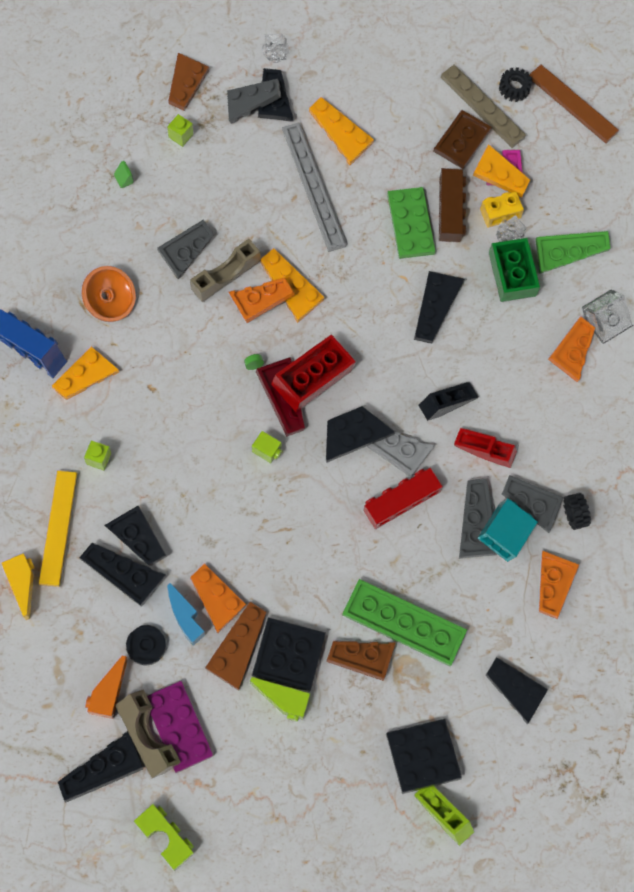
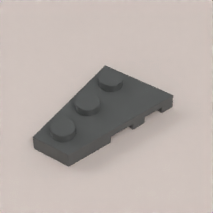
[157,220,214,279]

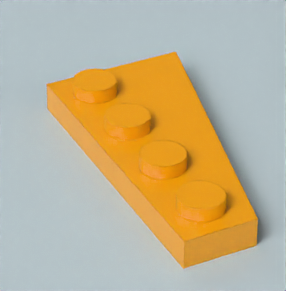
[309,97,374,165]
[260,248,324,323]

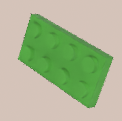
[387,187,435,259]

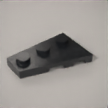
[258,68,293,121]
[104,506,167,566]
[485,657,548,724]

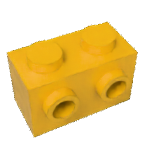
[480,192,524,228]

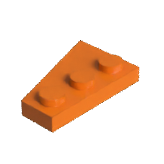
[229,278,295,323]

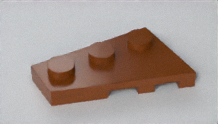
[326,641,396,681]

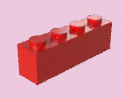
[363,468,443,530]

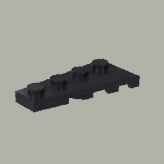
[414,271,465,344]
[79,543,166,607]
[58,731,143,803]

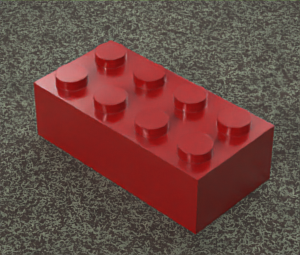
[271,334,356,412]

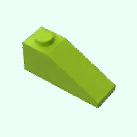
[250,677,310,722]
[414,786,474,846]

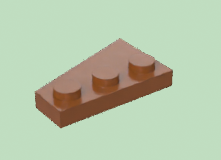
[168,53,209,111]

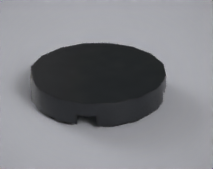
[126,625,166,666]

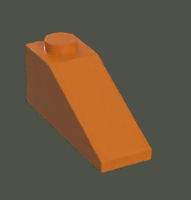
[85,655,128,719]

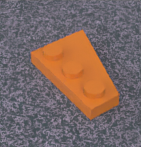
[548,316,595,382]
[539,551,579,619]
[190,563,246,633]

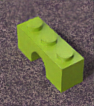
[134,804,194,871]

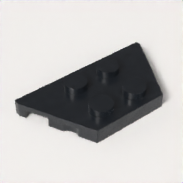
[326,406,394,463]

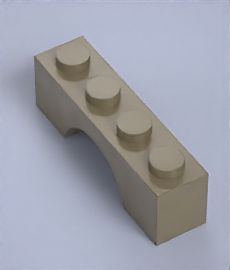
[190,239,260,302]
[115,690,181,778]

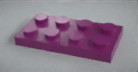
[147,681,214,773]

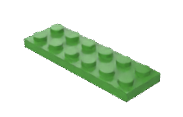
[342,579,467,667]

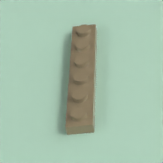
[441,64,526,148]

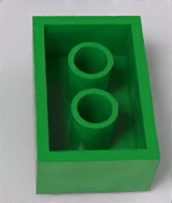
[489,238,540,302]

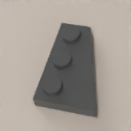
[227,79,281,124]
[502,475,563,533]

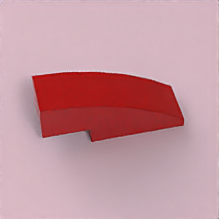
[454,428,517,468]

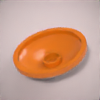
[81,266,136,322]

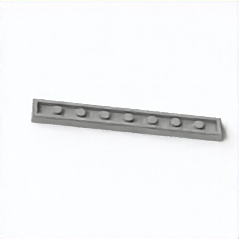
[282,122,346,252]

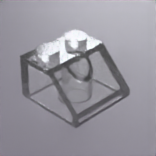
[582,289,633,344]

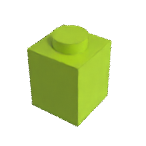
[167,114,193,147]
[252,431,283,463]
[84,440,111,471]

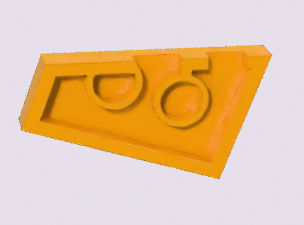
[473,144,530,198]
[52,346,119,400]

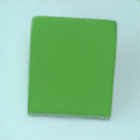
[114,161,133,188]

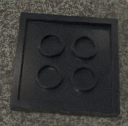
[252,618,326,692]
[386,719,462,794]

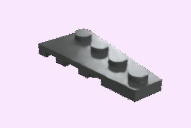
[459,479,497,559]

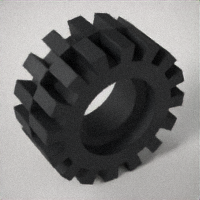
[499,67,532,102]
[563,492,591,530]

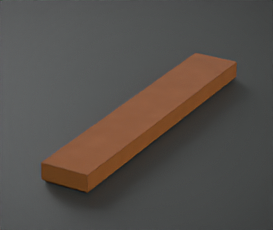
[529,64,619,144]

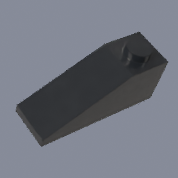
[418,382,478,421]

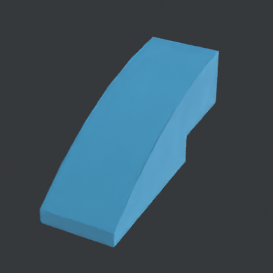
[167,583,205,646]

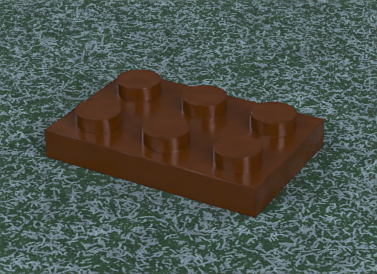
[433,110,492,169]

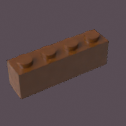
[439,168,466,242]

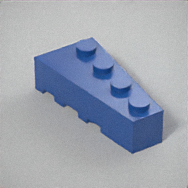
[0,309,67,378]

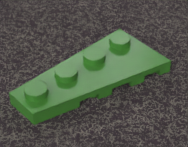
[535,231,610,274]

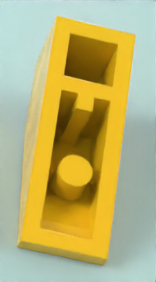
[1,553,35,620]

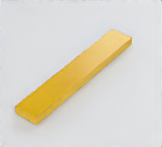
[39,470,77,587]

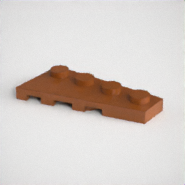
[205,602,266,691]

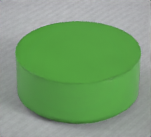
[244,354,264,370]

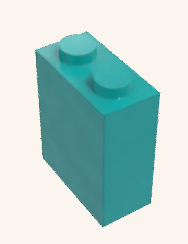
[478,498,538,562]

